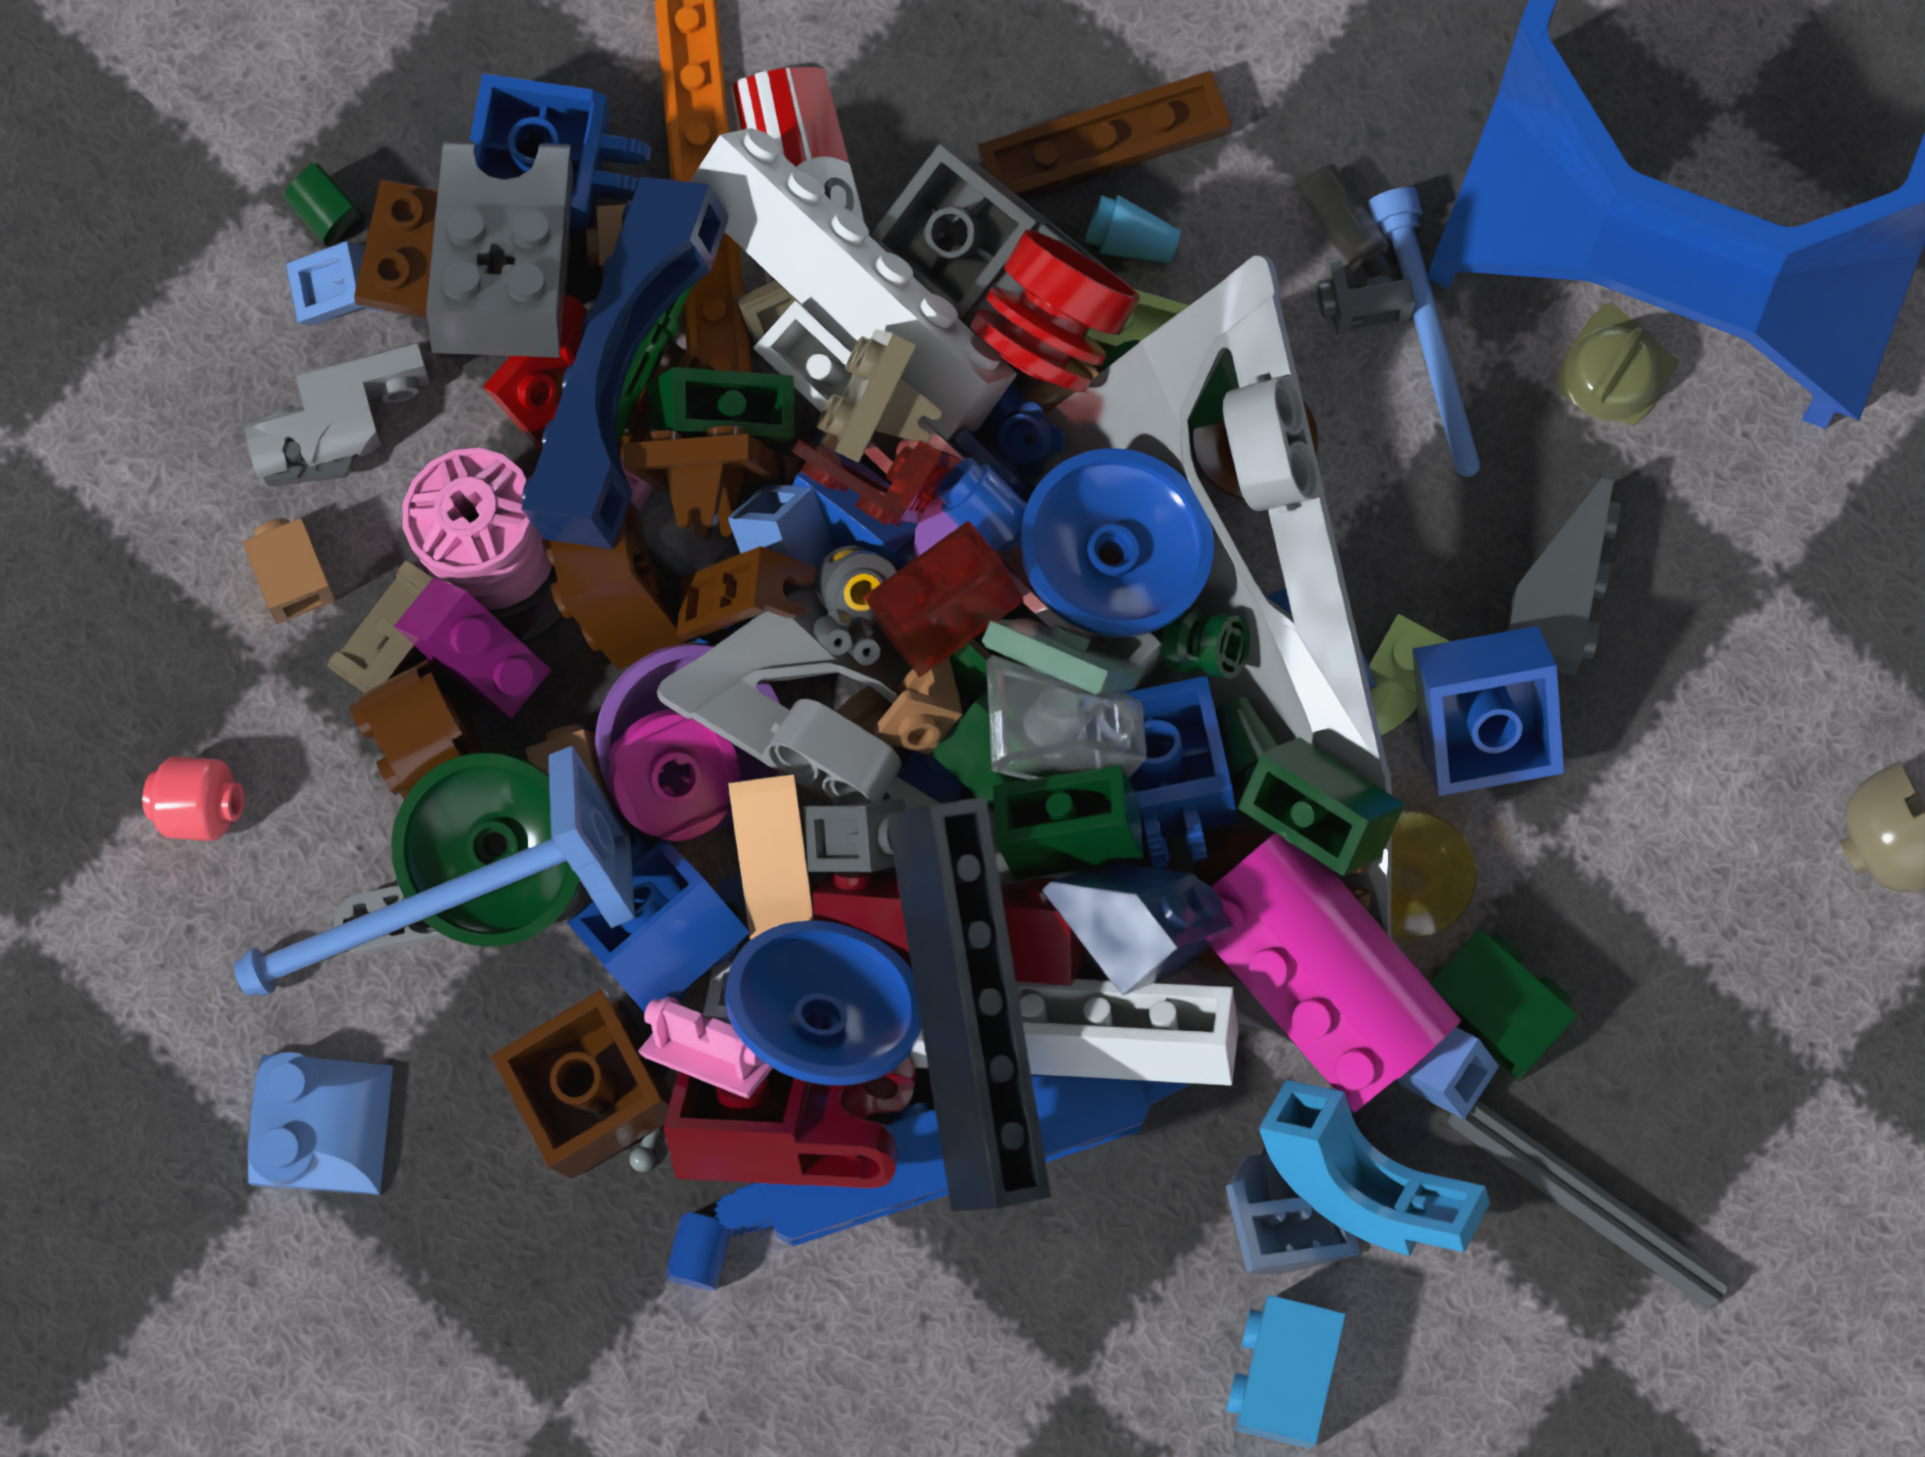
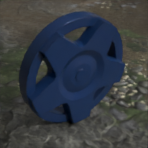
[950,426,1036,503]

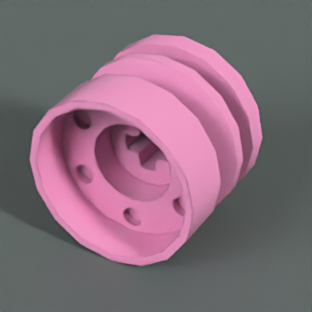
[402,447,552,610]

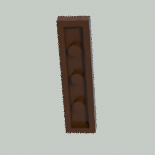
[977,70,1232,200]

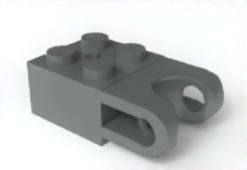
[426,140,573,358]
[870,144,1110,329]

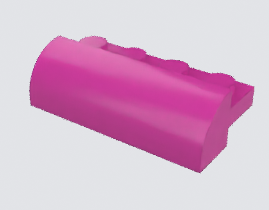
[1211,832,1461,1113]

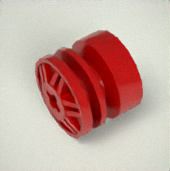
[971,229,1140,393]

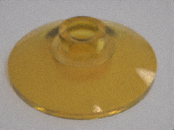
[1391,811,1477,938]

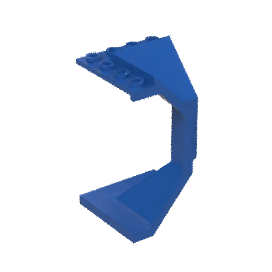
[1428,0,1925,429]

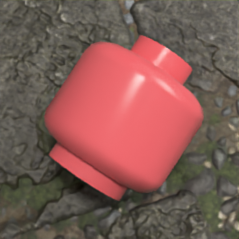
[142,756,244,841]

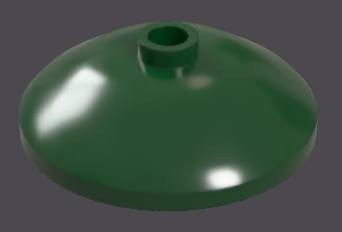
[391,752,581,947]

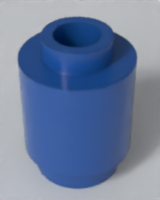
[935,458,1027,553]

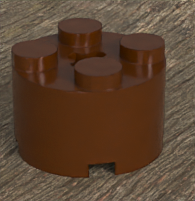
[349,658,485,799]

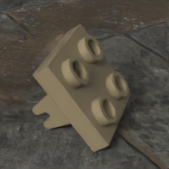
[817,328,942,463]

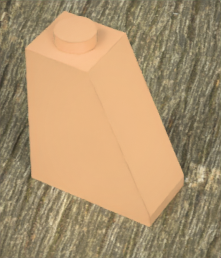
[728,774,814,940]

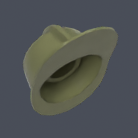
[1557,302,1679,426]

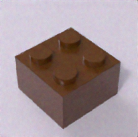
[490,989,672,1179]

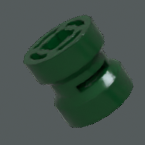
[1161,609,1250,679]

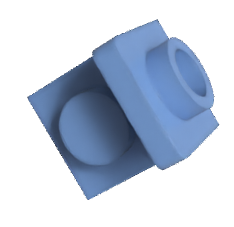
[286,241,384,326]

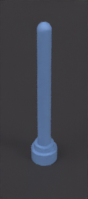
[1368,187,1480,477]

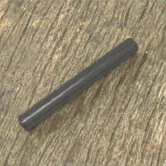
[1448,1100,1730,1309]

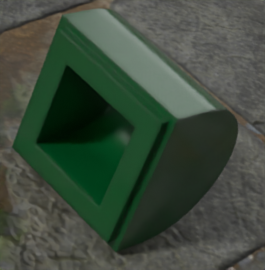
[284,162,365,247]

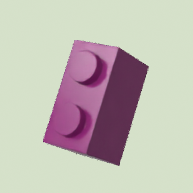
[394,577,551,719]

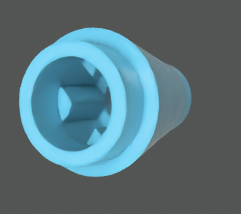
[1085,195,1181,265]

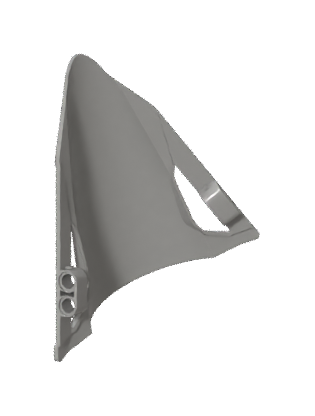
[657,255,1392,1044]

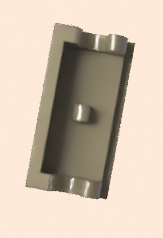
[327,561,433,693]

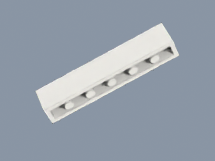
[690,128,1017,441]

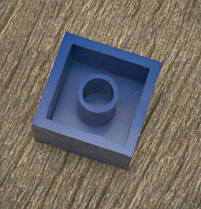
[1412,626,1564,796]
[566,839,750,1012]

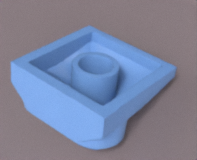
[248,1052,394,1195]

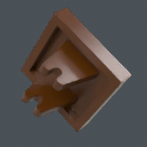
[354,180,438,318]
[624,426,785,541]

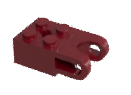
[663,1056,917,1188]

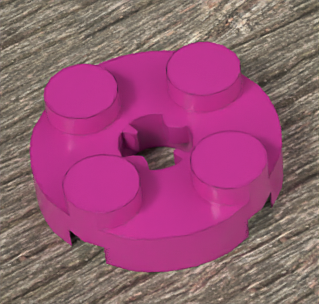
[608,710,740,842]

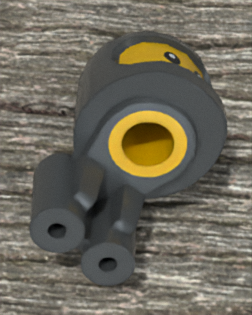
[814,545,898,665]

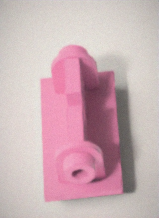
[638,996,773,1099]

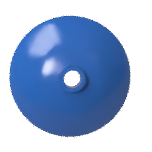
[1019,448,1214,637]
[725,921,922,1085]

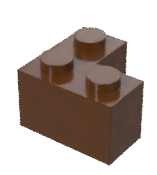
[542,500,687,670]

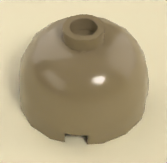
[1839,761,1925,893]

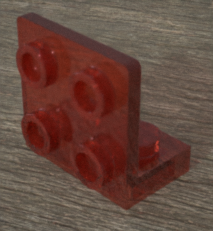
[792,440,963,527]

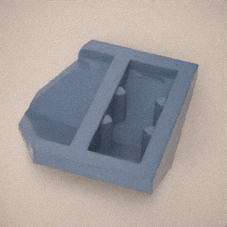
[1226,1154,1361,1275]

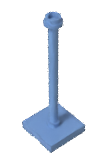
[234,746,635,997]

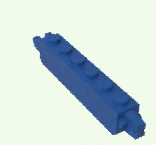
[714,1074,1190,1247]

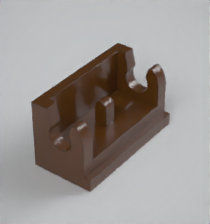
[676,546,816,644]

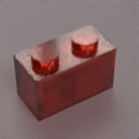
[863,520,1024,678]

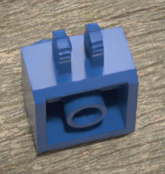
[470,73,651,233]
[1080,676,1238,869]

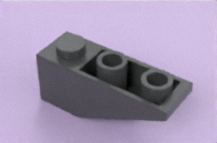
[1505,478,1621,675]

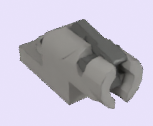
[243,343,430,487]

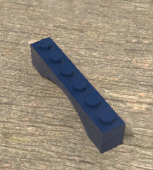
[521,177,729,549]

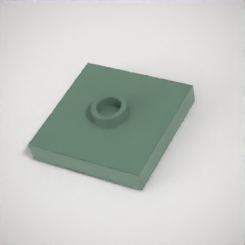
[982,618,1143,695]

